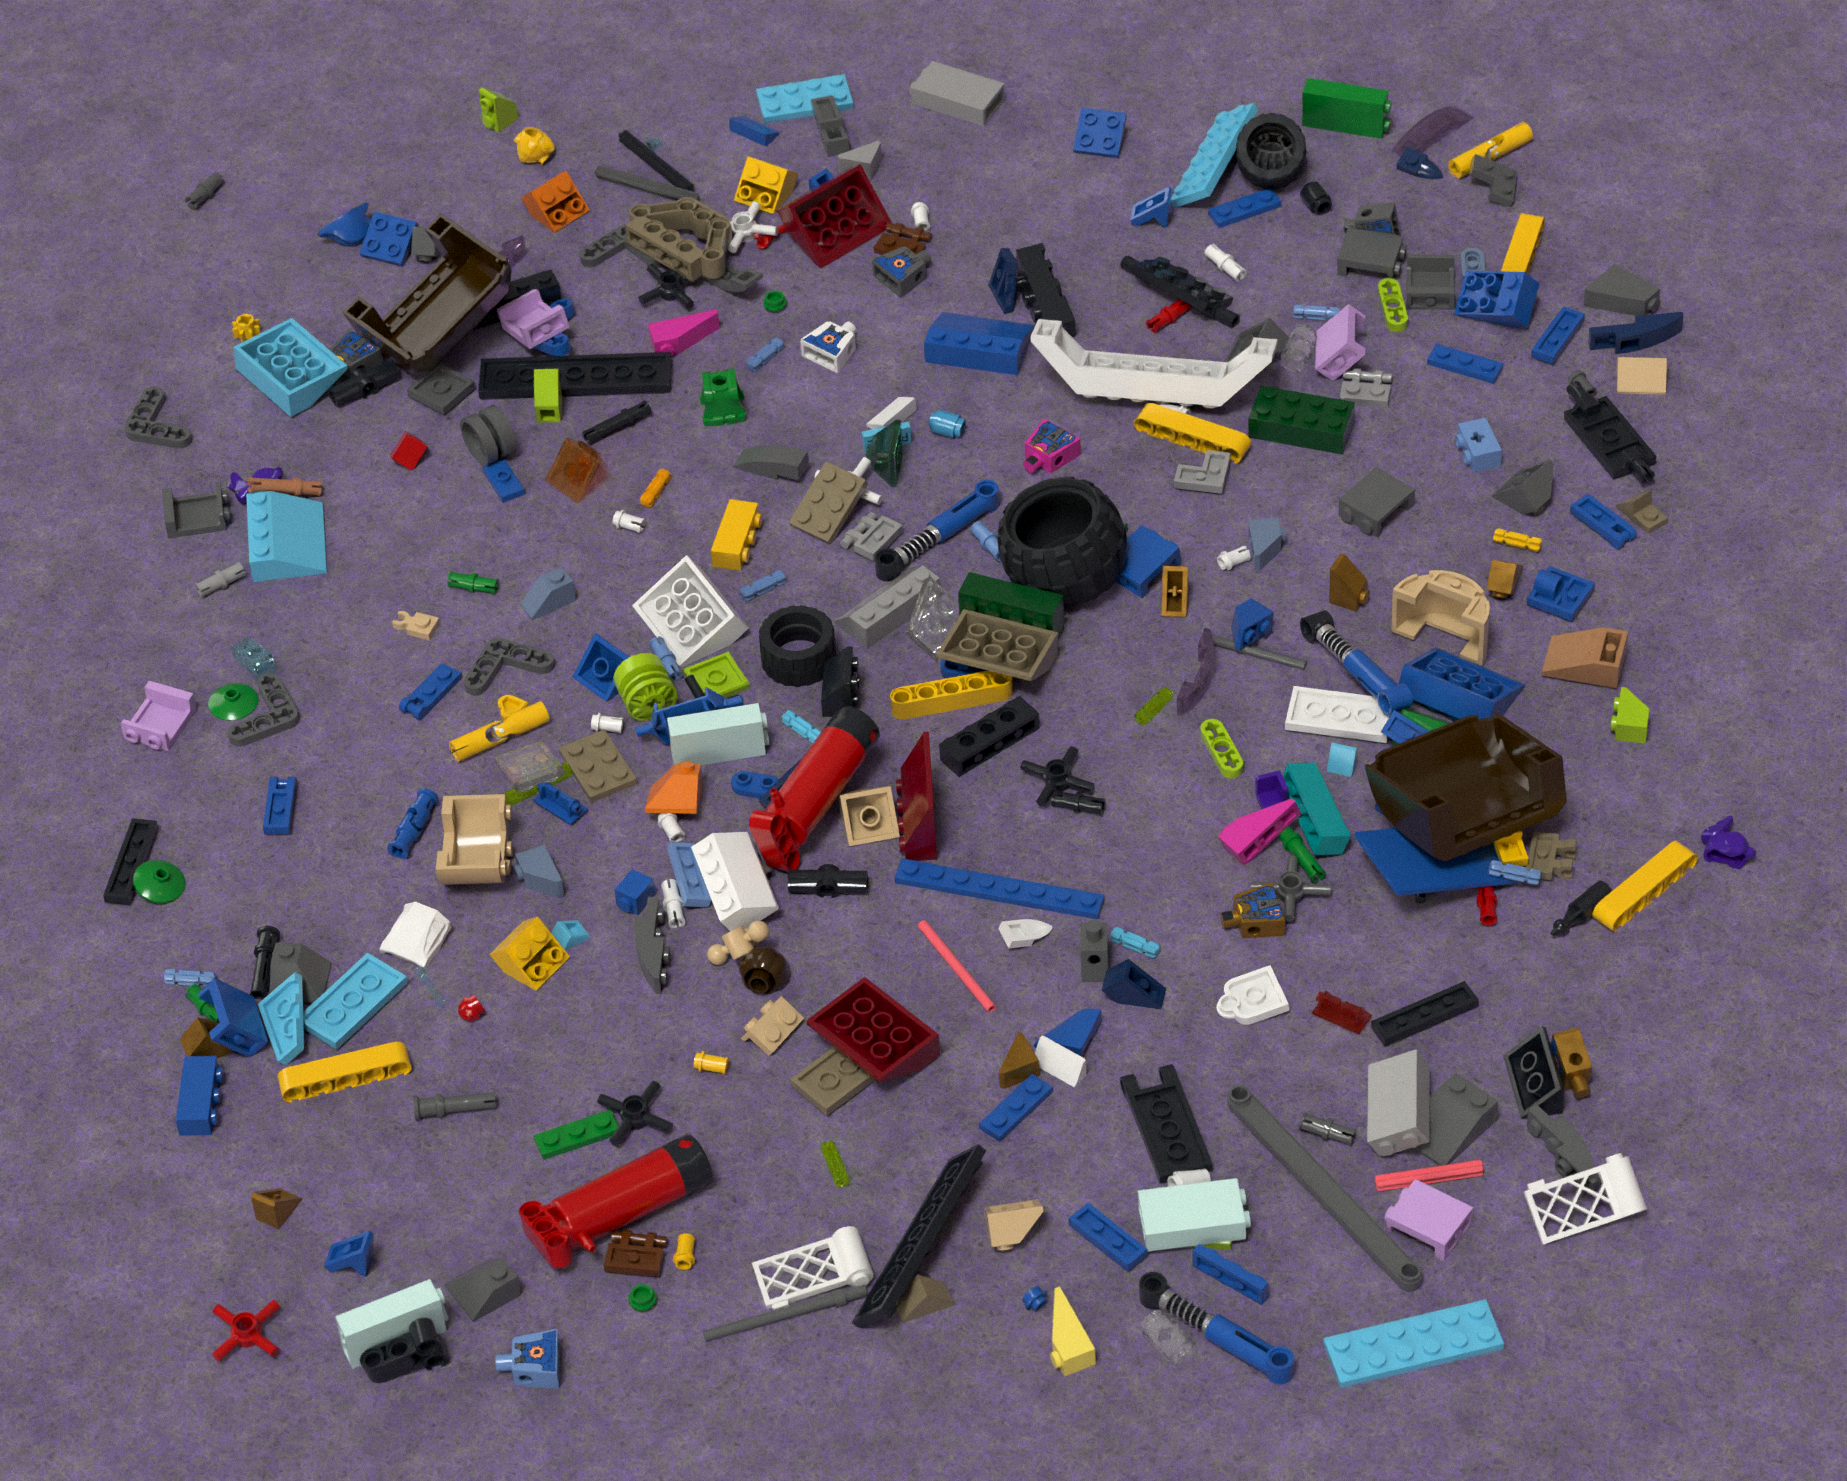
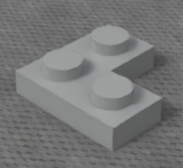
[1174,450,1231,494]

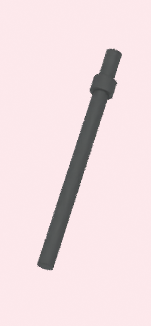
[703,1285,868,1342]

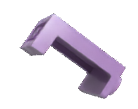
[497,289,570,349]
[1315,304,1366,380]
[120,681,197,751]
[1384,1179,1473,1261]

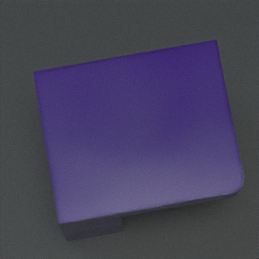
[1255,770,1289,809]

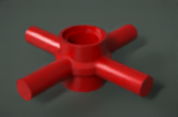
[212,1300,280,1362]

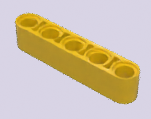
[1501,213,1545,274]
[1134,403,1252,464]
[890,671,1013,720]
[1592,840,1698,932]
[277,1042,412,1103]

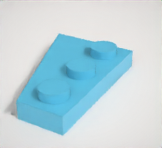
[258,972,304,1065]

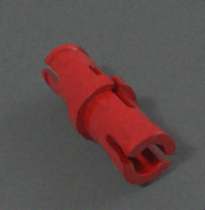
[1146,299,1191,334]
[1476,886,1498,926]

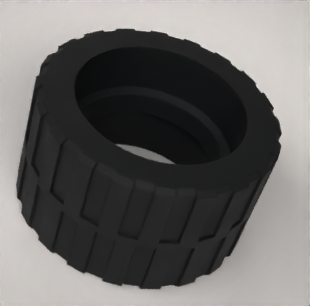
[1236,113,1306,189]
[759,605,836,687]

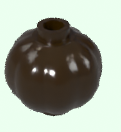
[739,947,789,994]

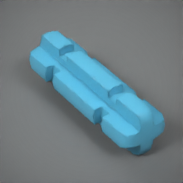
[782,710,821,743]
[1110,927,1160,958]

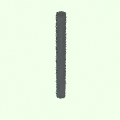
[1209,635,1307,670]

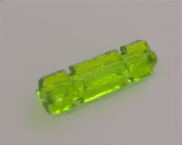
[1134,687,1173,726]
[821,1140,850,1188]

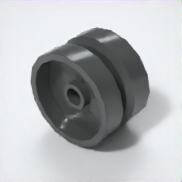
[460,405,517,467]

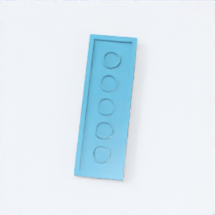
[1170,103,1259,207]
[1323,1299,1504,1388]

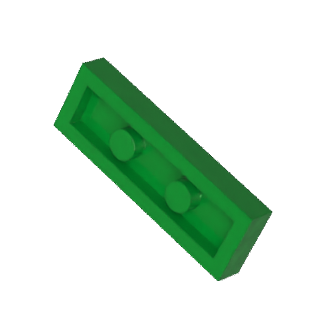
[534,1109,618,1160]

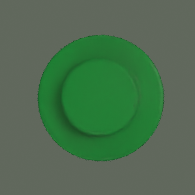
[763,290,787,312]
[628,1284,657,1311]

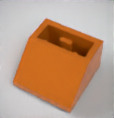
[521,171,590,232]

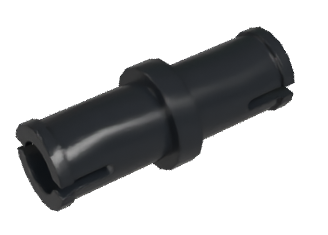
[1051,790,1106,815]

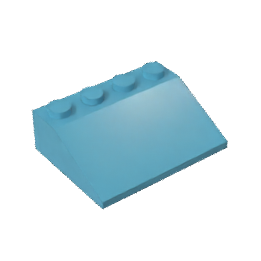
[233,318,348,417]
[246,491,327,582]

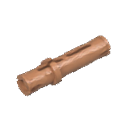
[247,477,322,497]

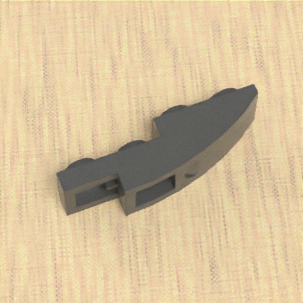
[634,897,670,994]
[1527,1104,1597,1199]

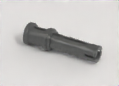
[413,1091,496,1120]

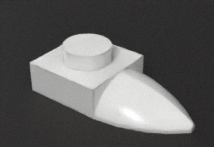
[998,919,1053,948]

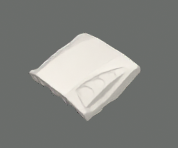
[379,902,451,970]

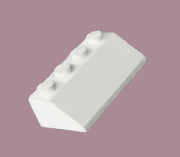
[691,832,779,931]

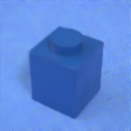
[614,869,656,915]

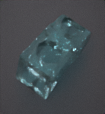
[230,637,276,681]

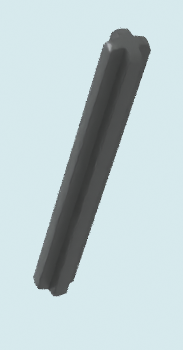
[595,165,700,201]

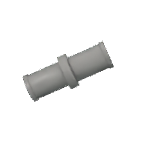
[195,562,246,598]

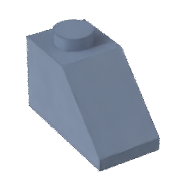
[1248,517,1286,571]
[520,567,576,620]
[513,844,564,898]

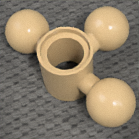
[707,921,769,965]

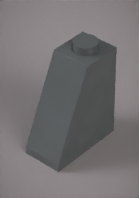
[1584,264,1660,316]

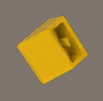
[734,157,798,214]
[489,916,570,991]

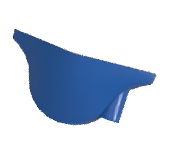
[318,202,371,247]

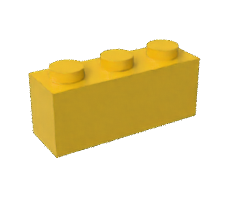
[711,499,762,571]

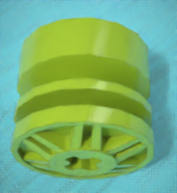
[613,653,677,721]

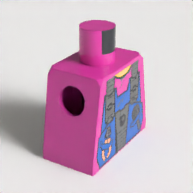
[1023,419,1081,473]

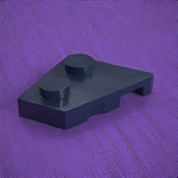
[988,248,1018,314]

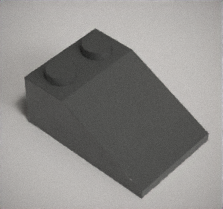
[1414,1073,1498,1166]

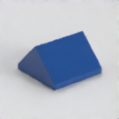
[572,633,630,702]

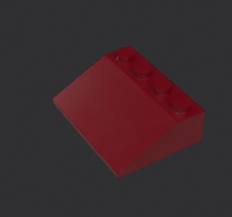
[777,164,892,268]
[896,732,937,861]
[806,977,940,1083]

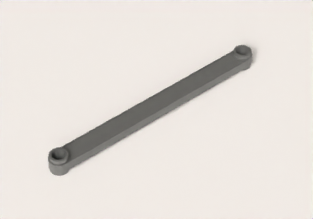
[1227,1085,1422,1292]

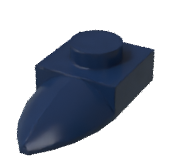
[1396,146,1444,179]

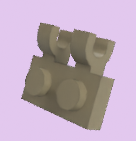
[1526,832,1577,880]

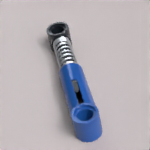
[875,480,1000,582]
[1300,610,1413,715]
[1139,1272,1294,1385]

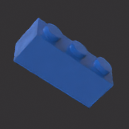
[176,1056,224,1136]

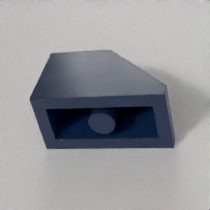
[1101,959,1166,1009]

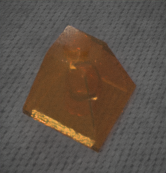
[545,438,602,503]

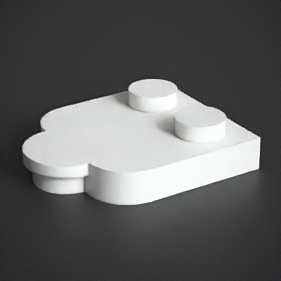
[1217,965,1290,1025]

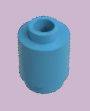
[929,409,966,438]

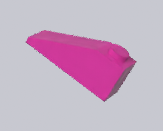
[648,309,720,356]
[1218,799,1301,865]

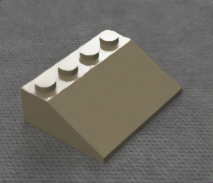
[936,609,1058,681]

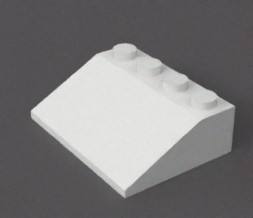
[632,555,749,667]

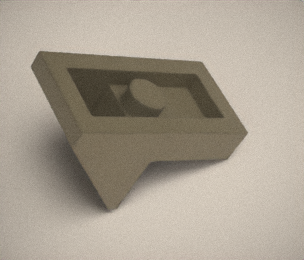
[1616,490,1668,534]

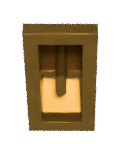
[1161,566,1188,617]
[999,1032,1039,1089]
[251,1188,302,1229]

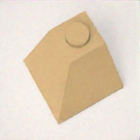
[838,786,900,846]
[983,1199,1043,1250]

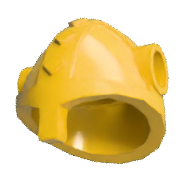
[513,127,554,165]

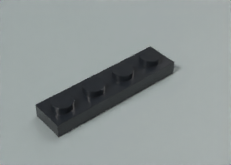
[103,818,158,905]
[1371,981,1479,1046]

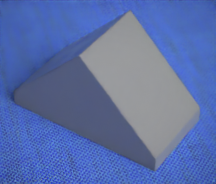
[837,140,882,179]

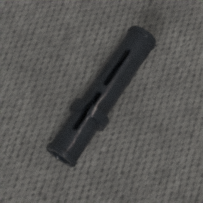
[582,400,652,445]

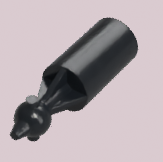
[1550,880,1612,936]

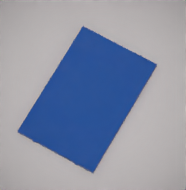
[1354,828,1519,896]

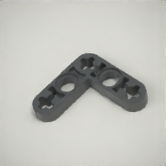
[580,224,664,268]
[124,386,192,448]
[464,638,555,696]
[228,673,299,747]

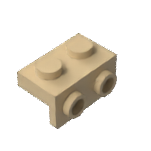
[740,996,804,1056]

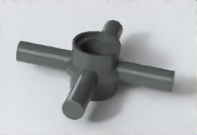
[1251,855,1331,922]

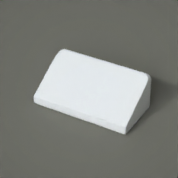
[866,397,917,429]
[1035,1036,1086,1087]

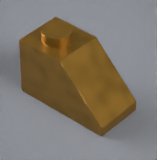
[1329,553,1370,612]
[1486,560,1523,598]
[179,1017,235,1058]

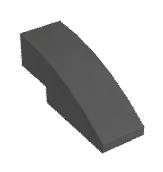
[810,95,850,157]
[733,446,809,481]

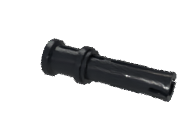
[250,926,281,999]

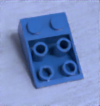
[1454,271,1540,327]

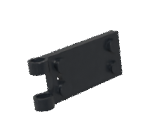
[1120,1064,1212,1183]

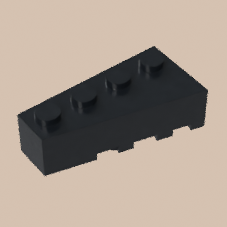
[1015,243,1076,337]

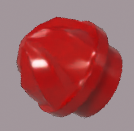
[458,994,485,1021]

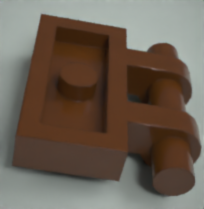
[874,222,932,255]
[604,1230,668,1277]

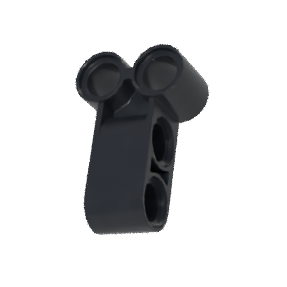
[360,1318,448,1383]

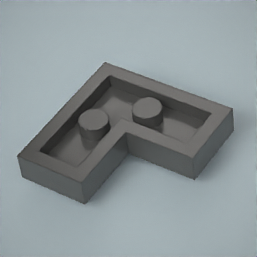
[1469,154,1517,207]

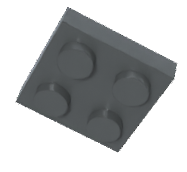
[407,363,475,415]

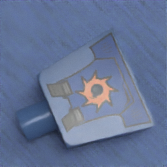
[496,1329,560,1389]

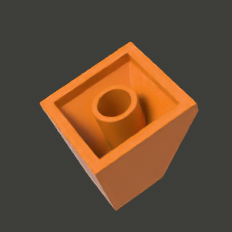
[645,761,702,814]

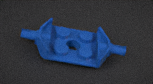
[635,687,744,745]

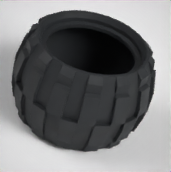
[997,477,1127,608]

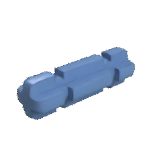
[1293,304,1340,320]
[746,337,784,372]
[740,570,786,601]
[1489,860,1541,885]
[164,969,216,987]

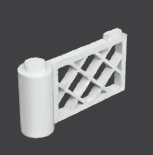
[1523,1153,1647,1245]
[752,1226,873,1311]

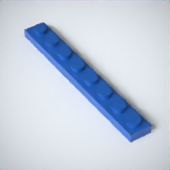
[895,859,1104,920]

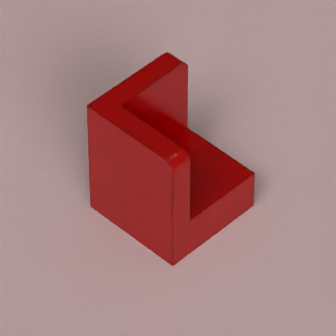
[390,431,427,470]

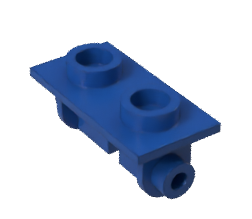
[533,781,588,825]

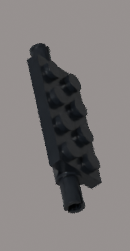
[1120,255,1240,328]
[1564,381,1657,484]

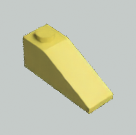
[1050,1287,1096,1376]

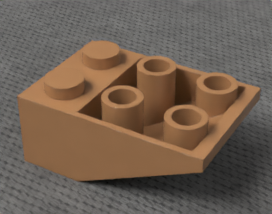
[1541,627,1628,688]

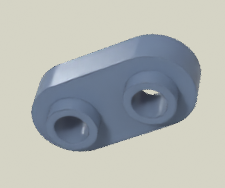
[1460,248,1486,282]

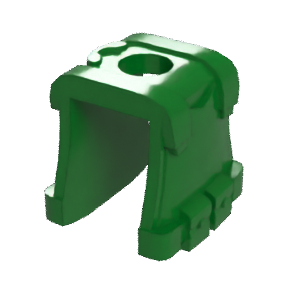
[700,368,747,426]

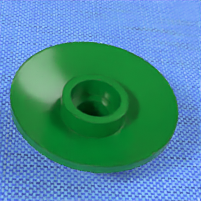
[208,683,258,721]
[133,860,185,904]

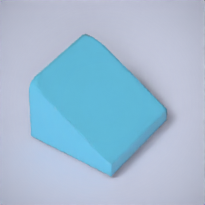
[1327,743,1357,777]
[552,920,591,951]

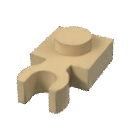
[392,611,440,640]

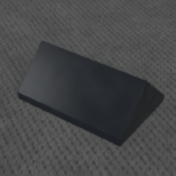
[1503,1026,1564,1119]

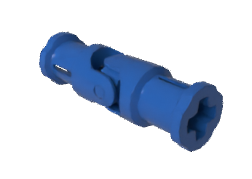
[387,788,439,859]

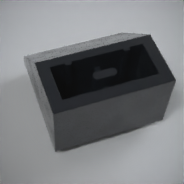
[821,646,860,717]

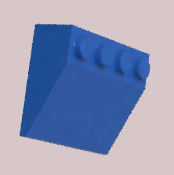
[924,312,1034,375]
[1398,647,1525,721]

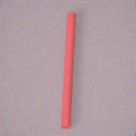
[918,920,996,1013]

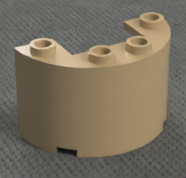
[1392,570,1490,666]
[436,794,513,885]

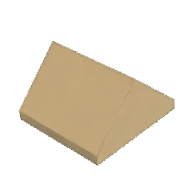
[1616,357,1667,395]

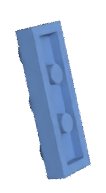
[667,842,712,907]

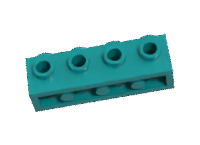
[1282,762,1350,855]

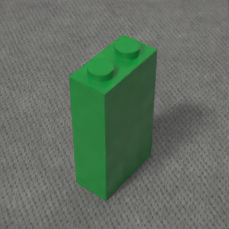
[1302,78,1392,139]

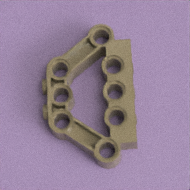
[625,197,732,282]

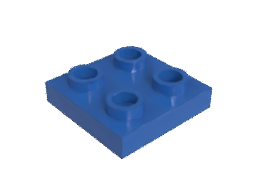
[1073,107,1127,158]
[359,212,419,266]
[1527,566,1595,622]

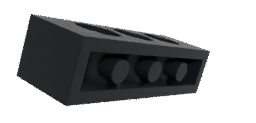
[939,696,1039,777]

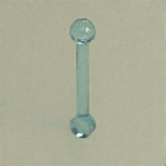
[415,967,446,1007]

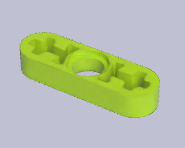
[1378,278,1408,332]
[1200,719,1243,778]

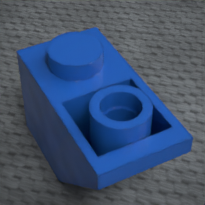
[1231,598,1274,650]

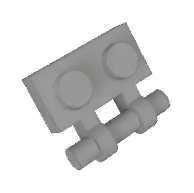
[1340,368,1392,407]
[840,512,903,561]

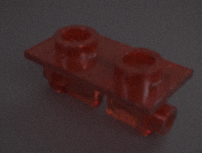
[1312,991,1372,1034]

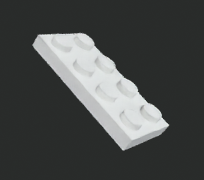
[1285,686,1391,743]

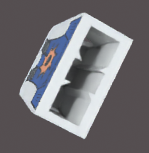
[800,322,856,373]

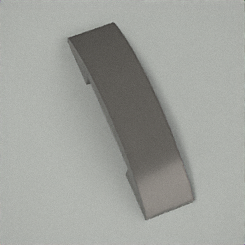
[701,248,763,292]

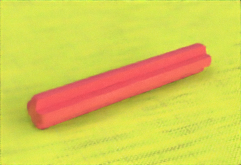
[1375,1160,1484,1191]

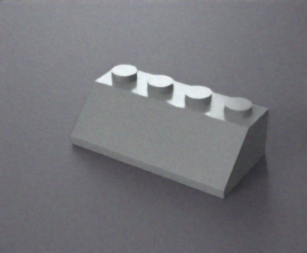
[834,565,941,649]

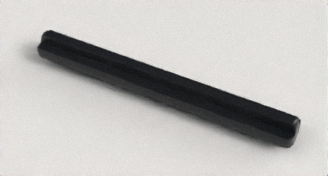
[618,130,695,192]

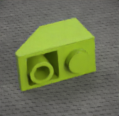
[479,88,518,132]
[534,369,563,423]
[1610,687,1649,744]

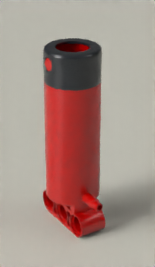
[749,706,880,872]
[519,1134,713,1268]

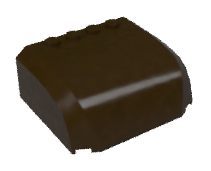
[342,213,512,373]
[1365,712,1567,861]

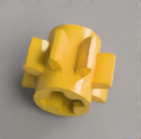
[232,314,261,342]

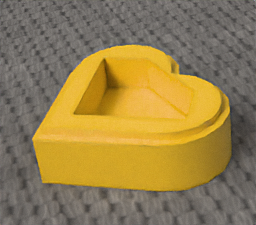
[498,695,529,721]

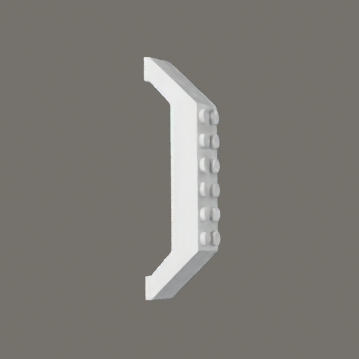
[1031,319,1278,408]

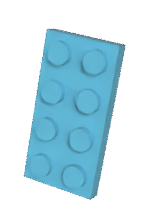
[756,74,854,123]
[303,952,408,1050]

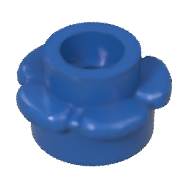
[1022,1286,1048,1311]

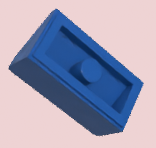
[729,116,780,147]

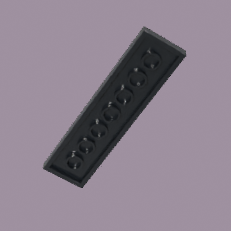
[478,352,671,398]
[852,1144,986,1329]

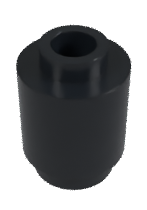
[1300,181,1332,215]

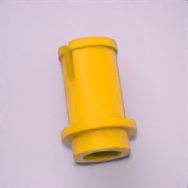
[694,1051,729,1075]
[673,1233,695,1270]

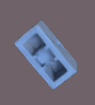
[1454,418,1502,472]

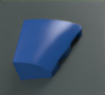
[1034,1008,1102,1056]

